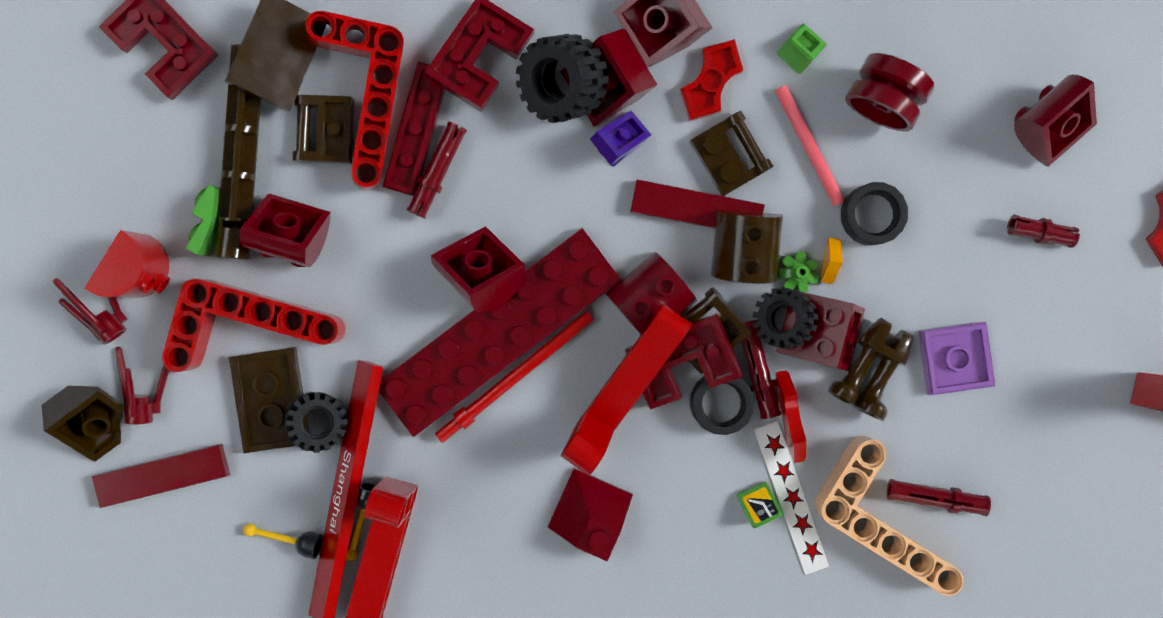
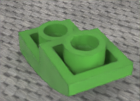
[186,184,220,256]

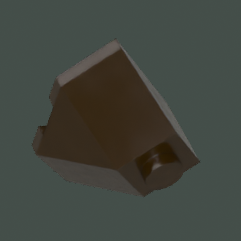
[41,386,123,462]

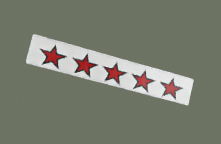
[754,421,829,575]

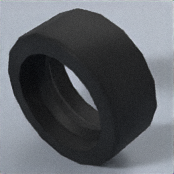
[841,182,908,245]
[690,376,754,435]

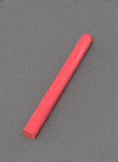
[775,85,846,206]

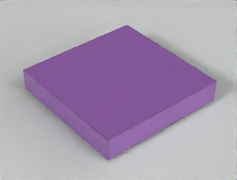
[918,322,995,395]

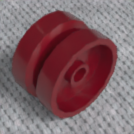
[845,53,935,132]

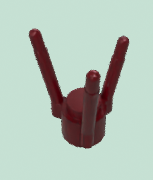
[53,278,128,345]
[115,346,169,425]

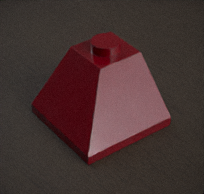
[547,467,633,562]

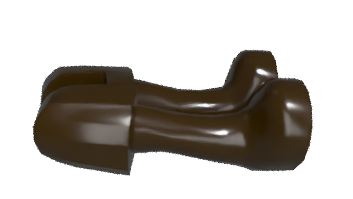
[827,317,913,421]

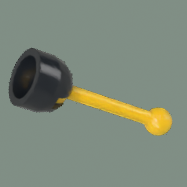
[346,483,376,561]
[243,523,323,560]

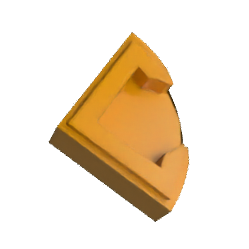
[821,237,843,284]

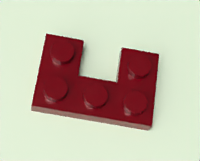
[99,0,219,100]
[424,0,534,112]
[625,313,743,410]

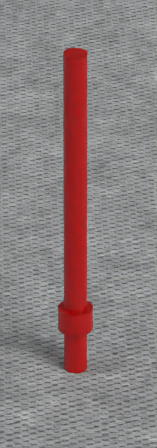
[435,310,595,443]

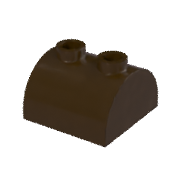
[711,210,783,284]

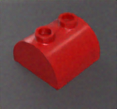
[84,230,170,298]

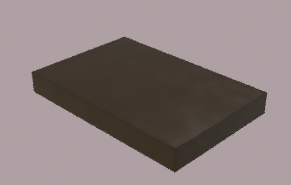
[224,0,327,112]
[229,347,309,454]

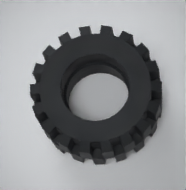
[516,34,608,123]

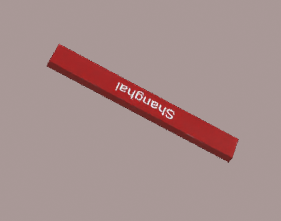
[308,360,383,618]

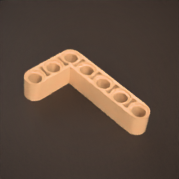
[814,436,964,596]

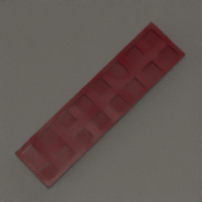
[379,228,621,437]

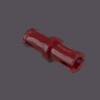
[1007,214,1080,248]

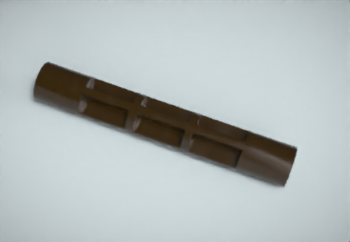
[215,44,261,259]

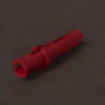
[406,121,467,219]
[741,319,782,420]
[886,479,991,517]

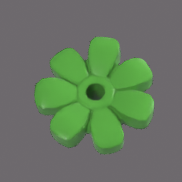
[777,252,819,293]

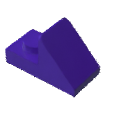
[590,110,651,166]

